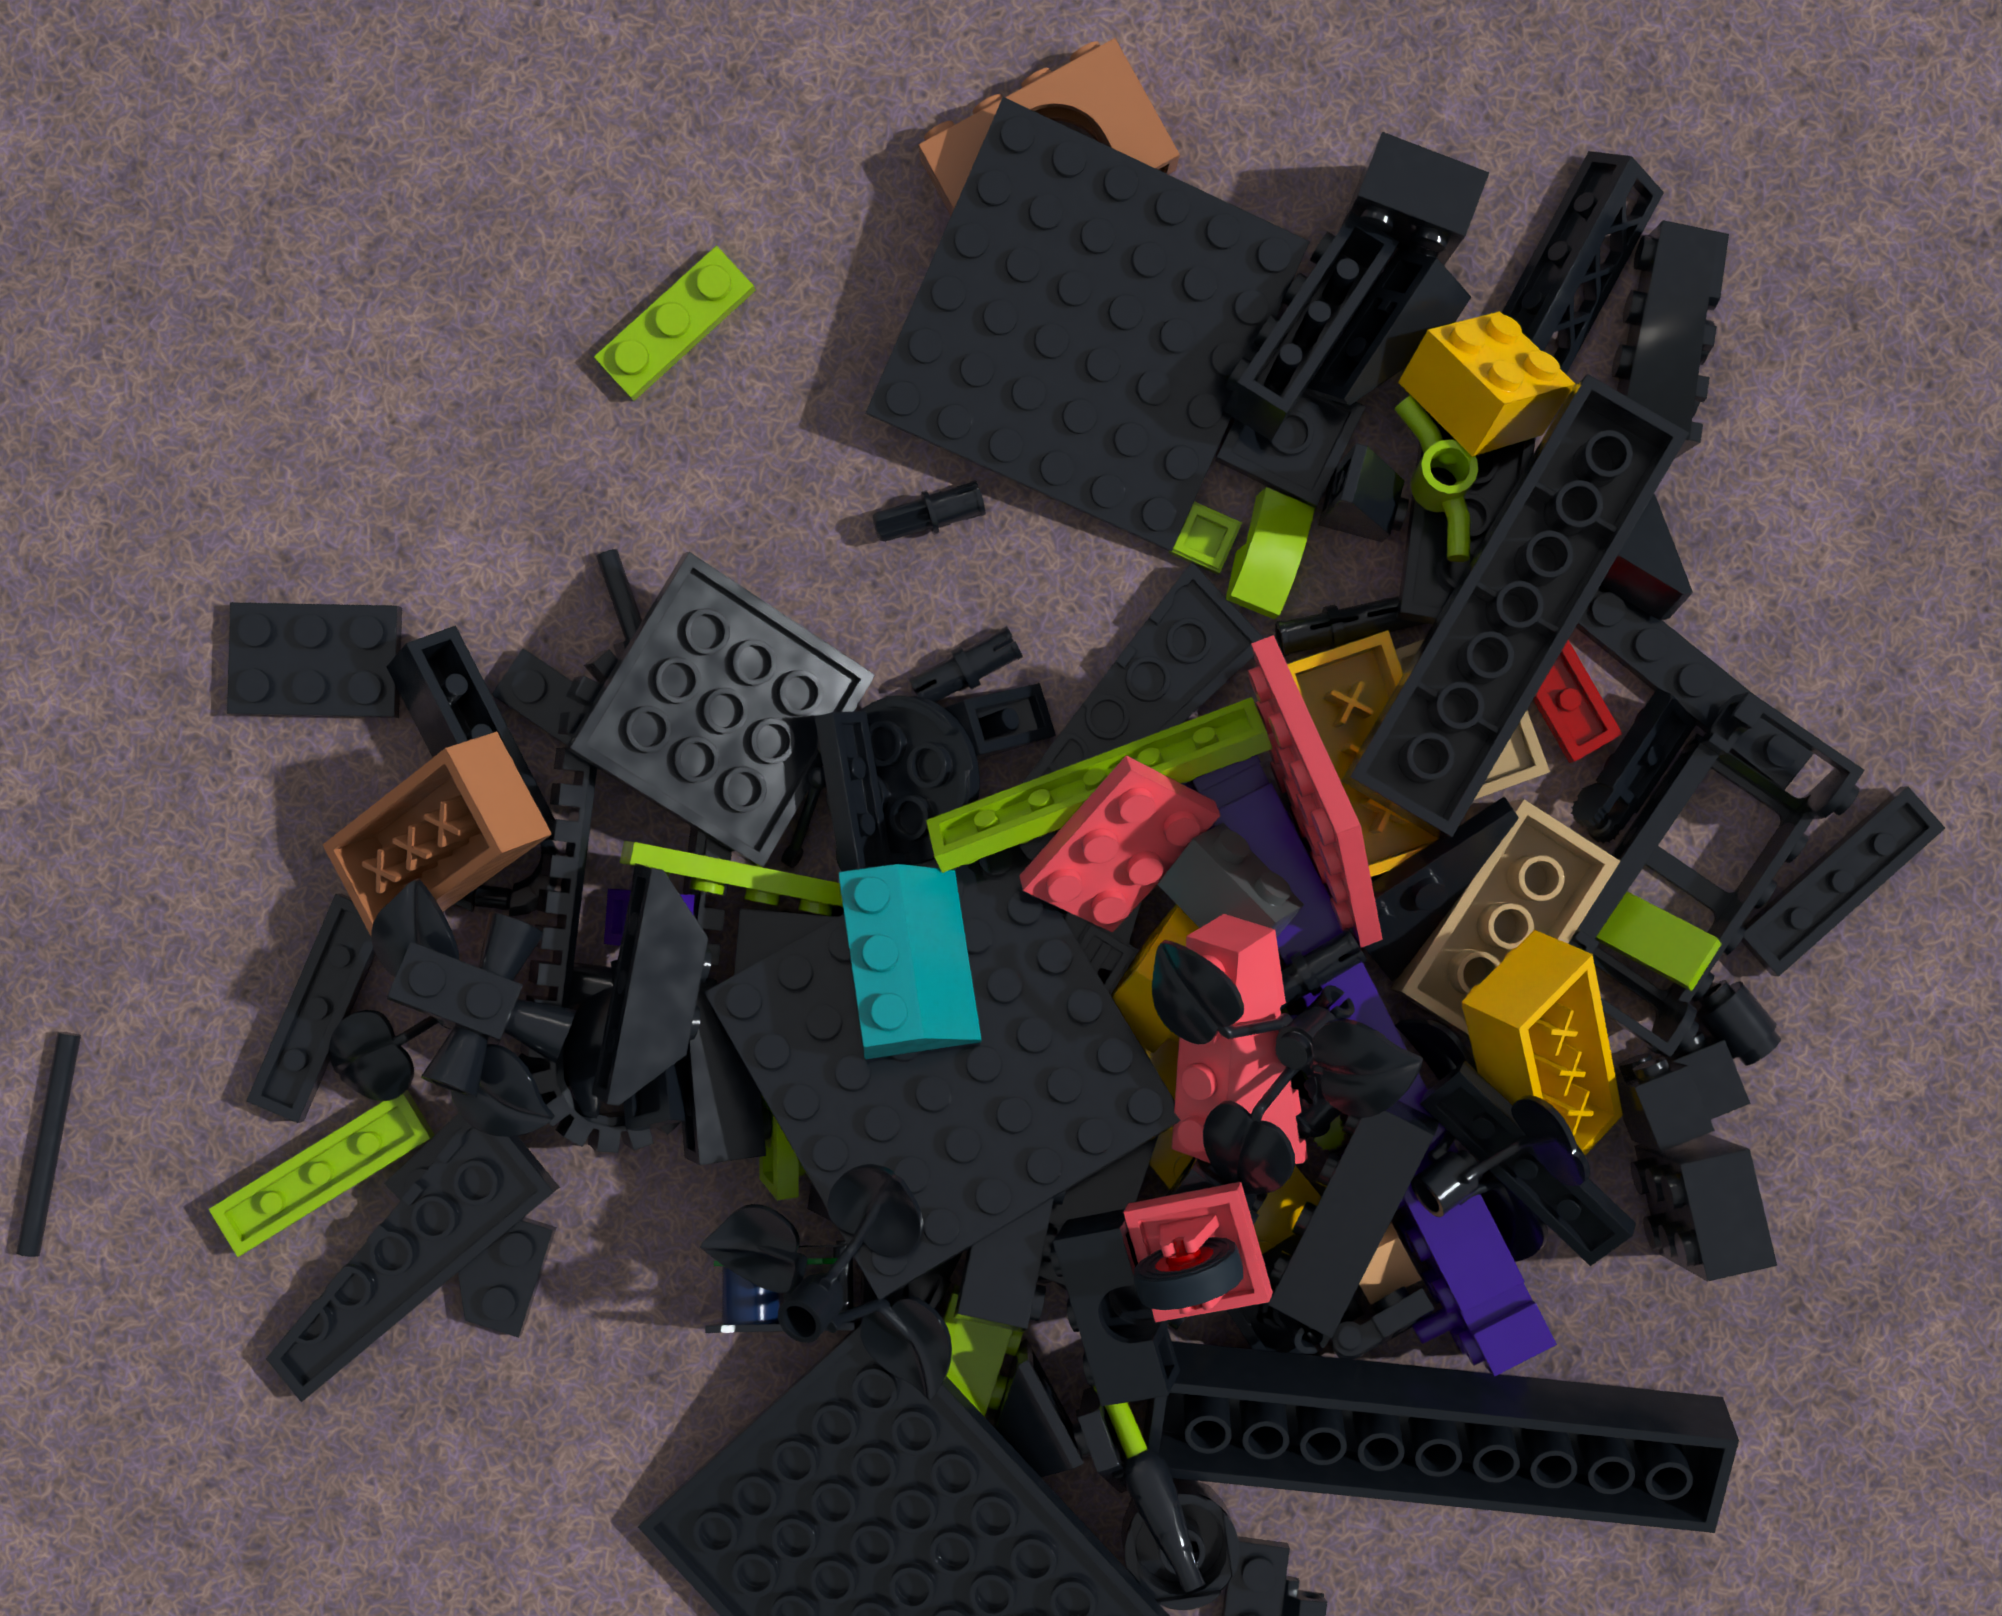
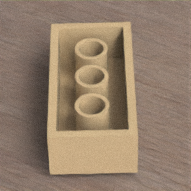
[1390,799,1620,1040]

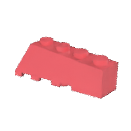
[1172,914,1308,1164]

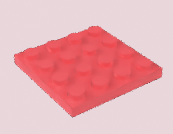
[1247,635,1383,948]

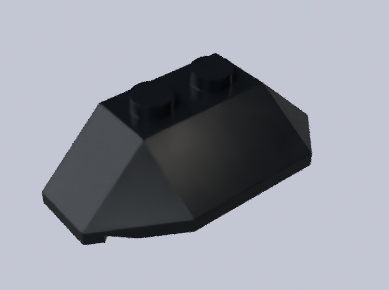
[591,863,711,1106]

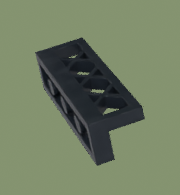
[1501,151,1664,374]

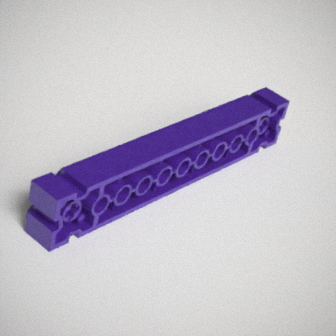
[1181,755,1557,1376]

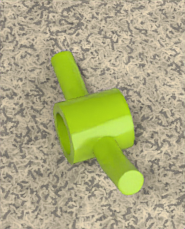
[1394,395,1479,562]

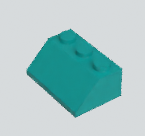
[838,864,982,1059]

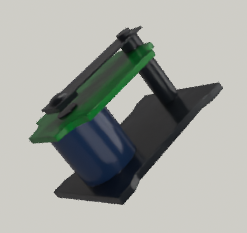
[705,1240,861,1333]

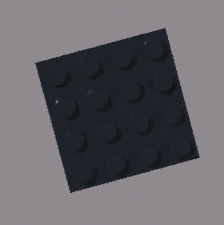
[566,552,875,867]

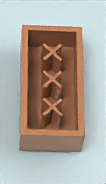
[322,732,552,936]

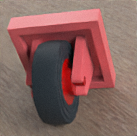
[1123,1182,1273,1323]

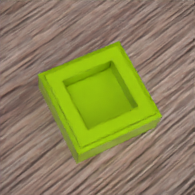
[1168,501,1242,575]

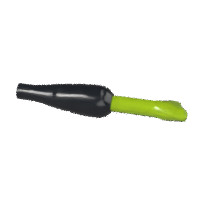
[1093,1386,1205,1593]

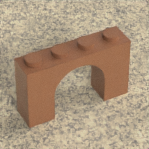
[918,38,1180,215]

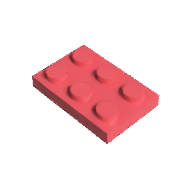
[1019,755,1221,933]

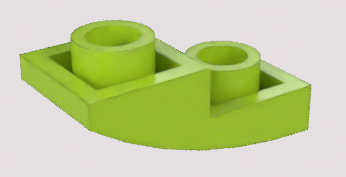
[1226,487,1315,619]

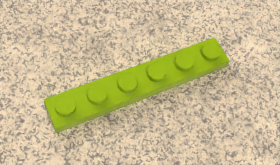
[926,697,1273,873]

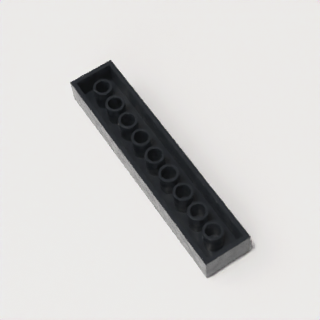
[1143,1341,1739,1533]

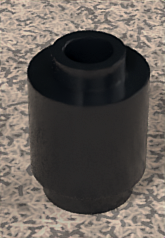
[1696,980,1781,1066]

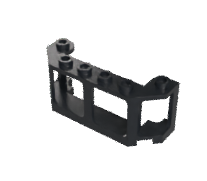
[1568,692,1865,1057]

